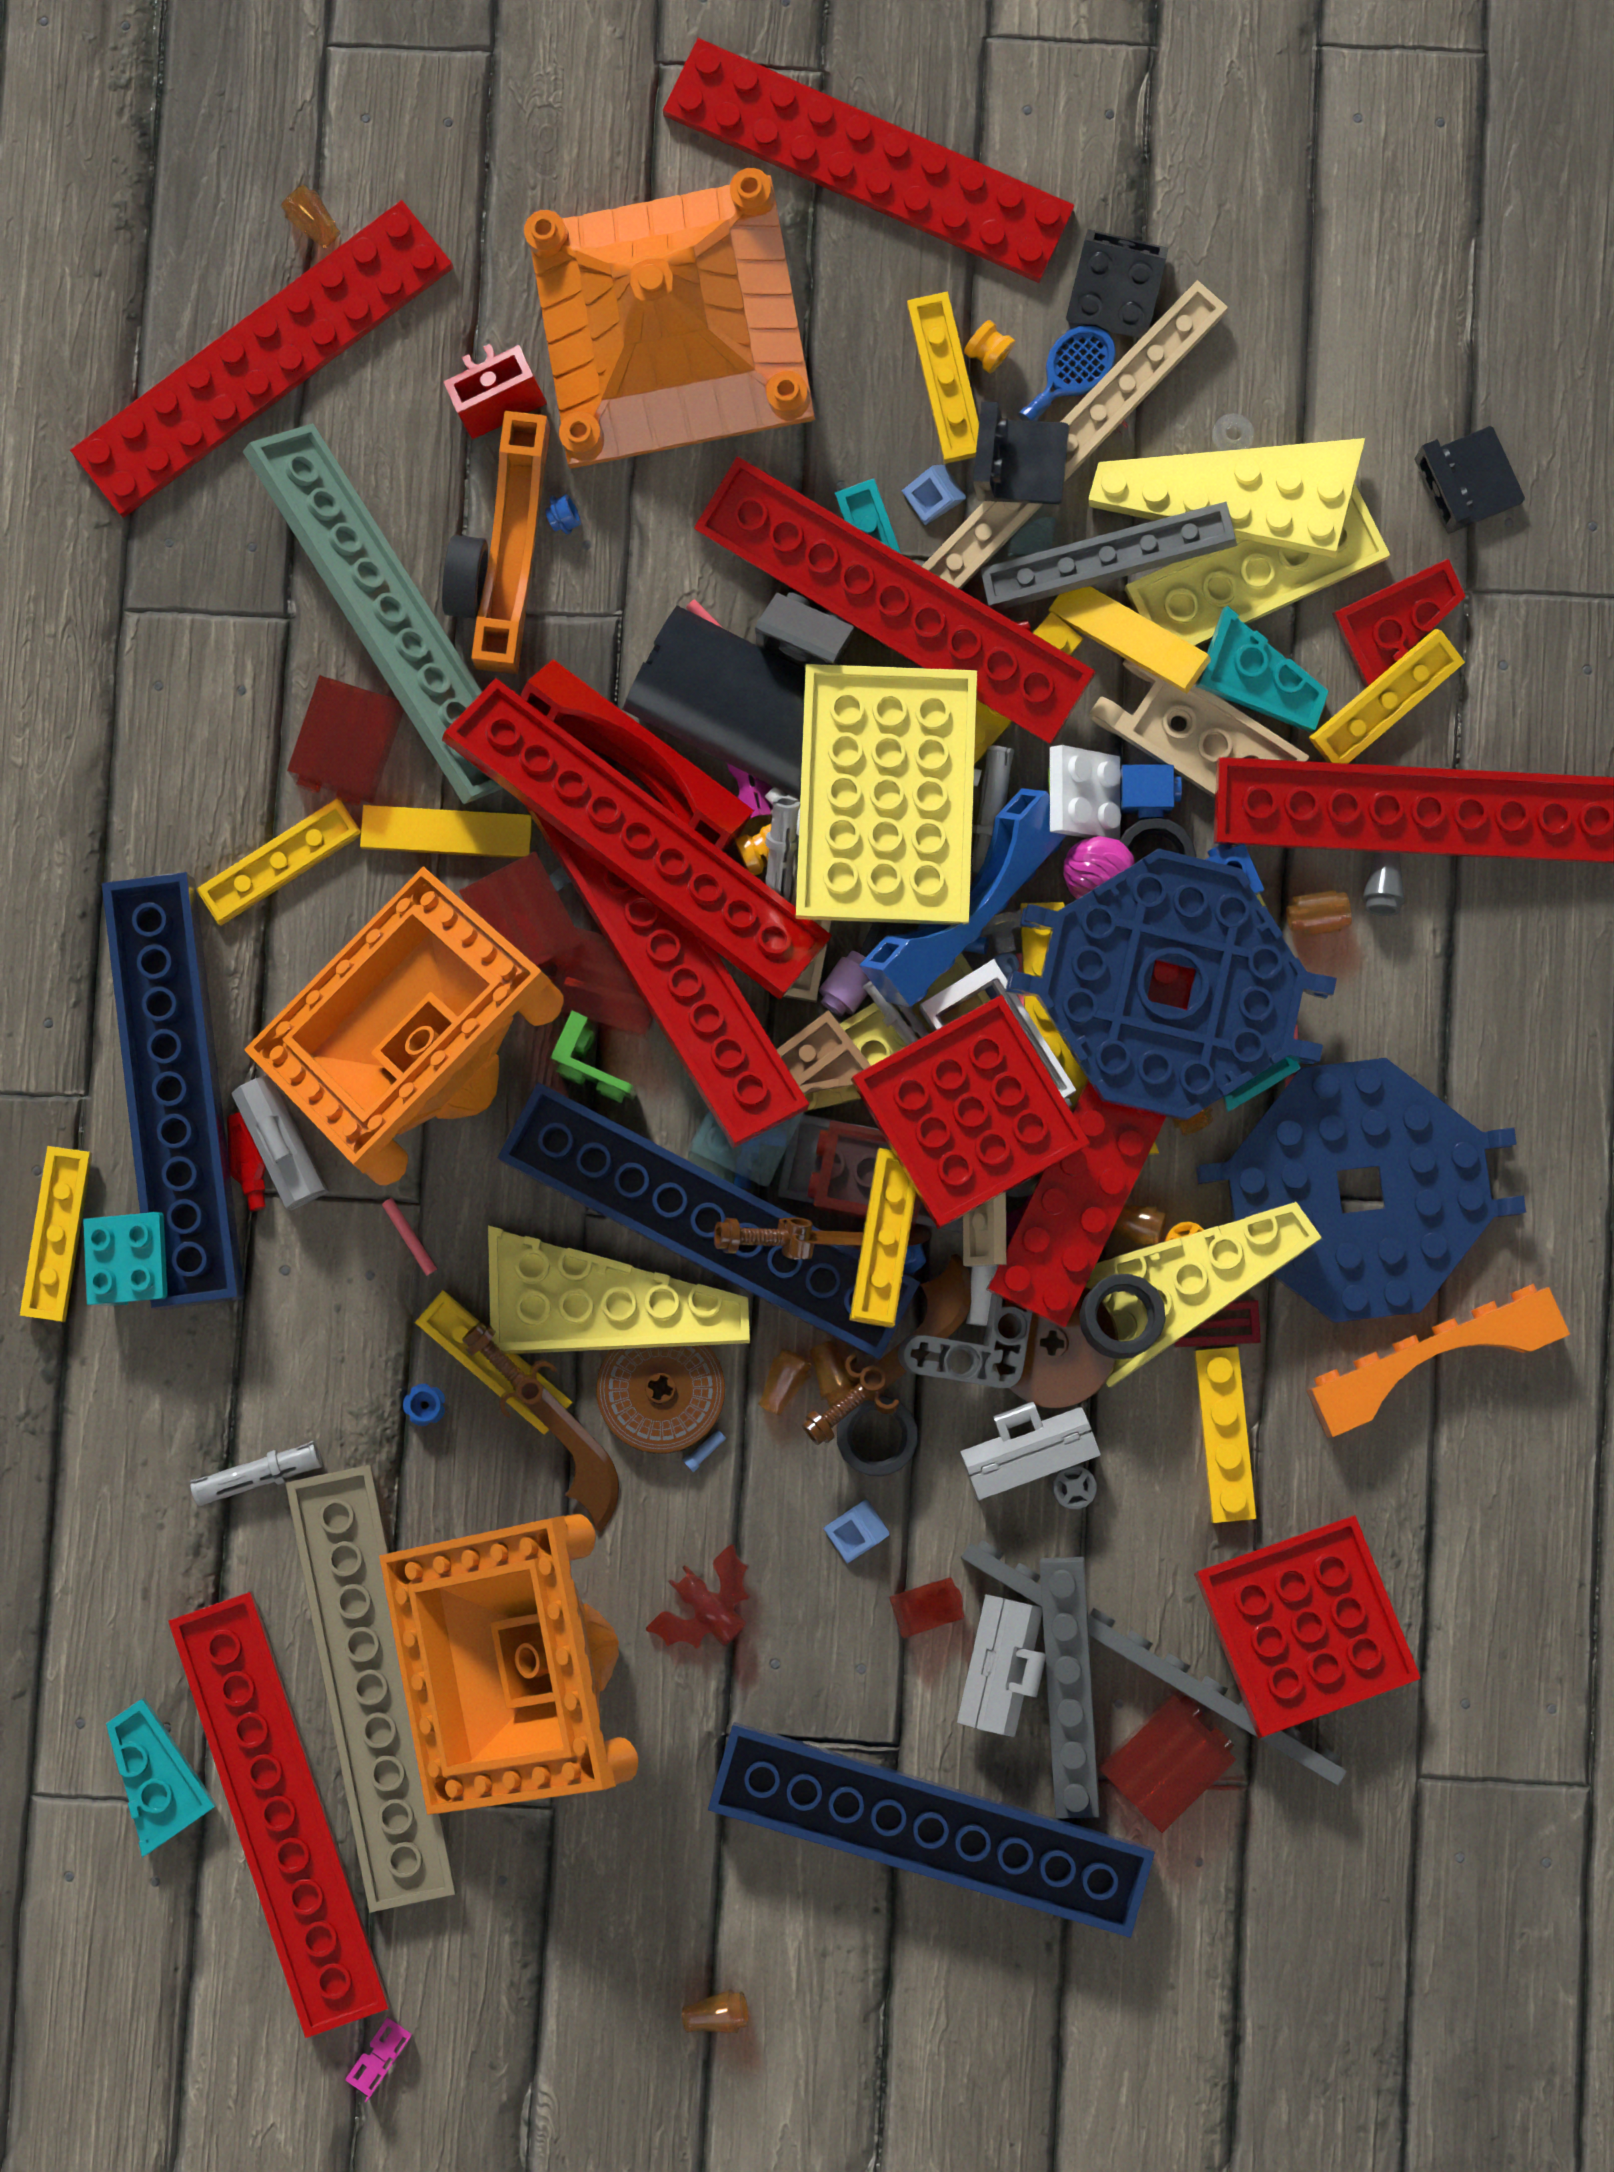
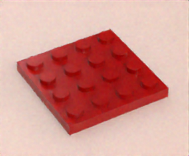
[851,994,1090,1229]
[1194,1515,1421,1739]

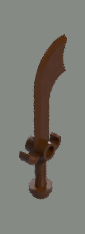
[714,1217,931,1259]
[802,1254,972,1445]
[462,1322,619,1532]

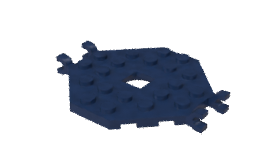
[1005,849,1337,1121]
[1196,1058,1526,1323]

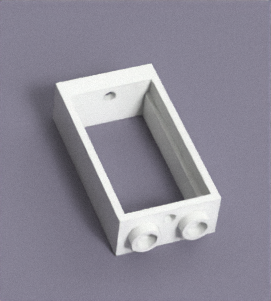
[919,959,1076,1107]

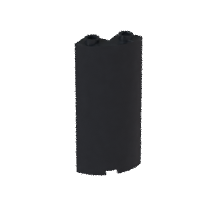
[622,605,806,799]

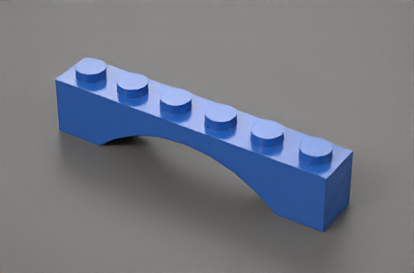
[859,788,1067,1007]

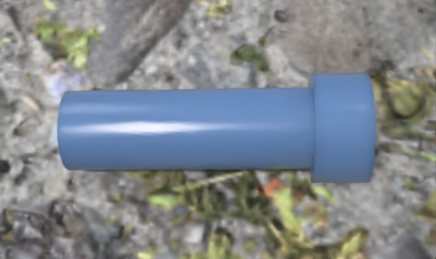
[682,1429,727,1473]

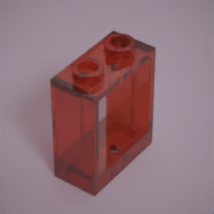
[807,1121,921,1229]

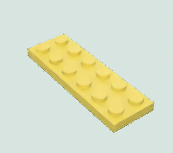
[1125,484,1390,647]

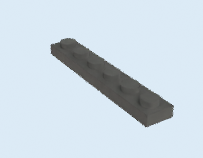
[980,501,1238,611]
[1039,1557,1100,1818]

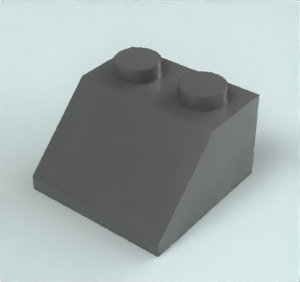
[755,593,854,669]

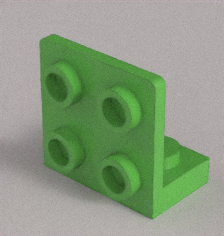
[551,1011,637,1103]

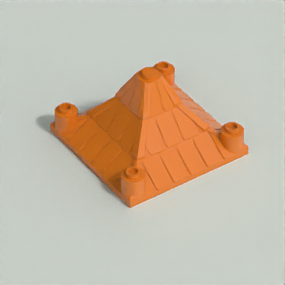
[524,168,816,469]
[244,866,563,1185]
[379,1514,638,1815]

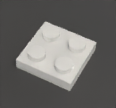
[1050,745,1121,840]

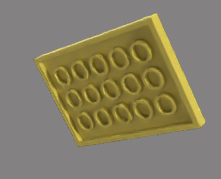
[796,664,977,925]

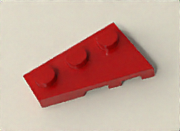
[1332,558,1466,688]

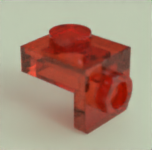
[889,1577,965,1638]

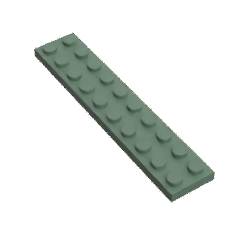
[243,423,503,804]

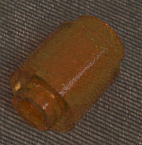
[1286,890,1352,939]

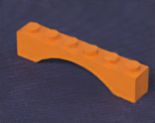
[471,411,550,674]
[1306,1283,1570,1438]

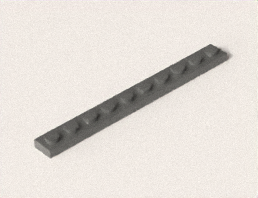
[961,1540,1347,1786]

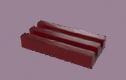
[1174,1300,1261,1348]

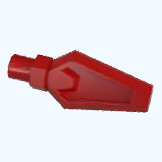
[227,1113,267,1212]

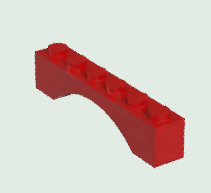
[520,659,755,852]

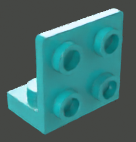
[83,1212,167,1306]

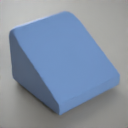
[902,465,966,525]
[823,1499,890,1564]

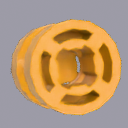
[734,824,771,876]

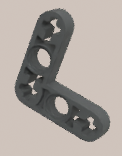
[898,1293,1032,1388]

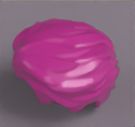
[1063,836,1135,899]

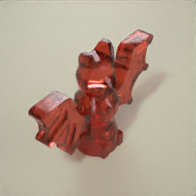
[646,1544,750,1648]

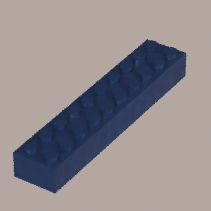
[102,872,245,1310]
[497,1082,920,1361]
[708,1722,1155,1938]

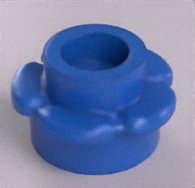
[545,494,581,535]
[403,1384,445,1426]

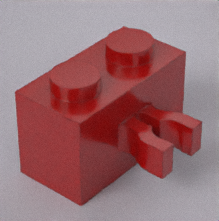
[444,344,547,440]

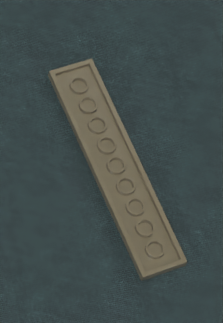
[286,1465,457,1913]

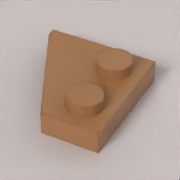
[777,1010,871,1094]

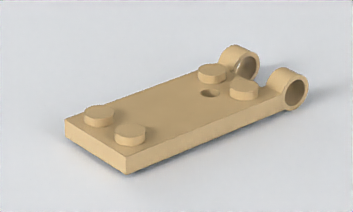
[1088,659,1309,798]

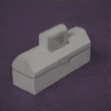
[231,1075,329,1211]
[960,1402,1101,1500]
[957,1594,1046,1737]

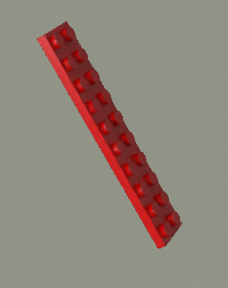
[663,38,1075,283]
[70,200,454,518]
[694,456,1096,745]
[442,678,832,1000]
[1214,757,1614,864]
[525,805,809,1149]
[986,960,1195,1328]
[168,1591,390,2038]

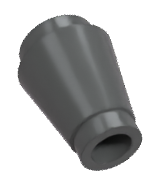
[1362,852,1405,916]

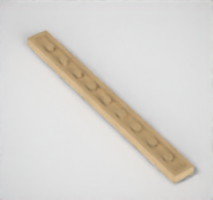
[922,280,1228,590]

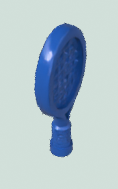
[1018,325,1116,421]

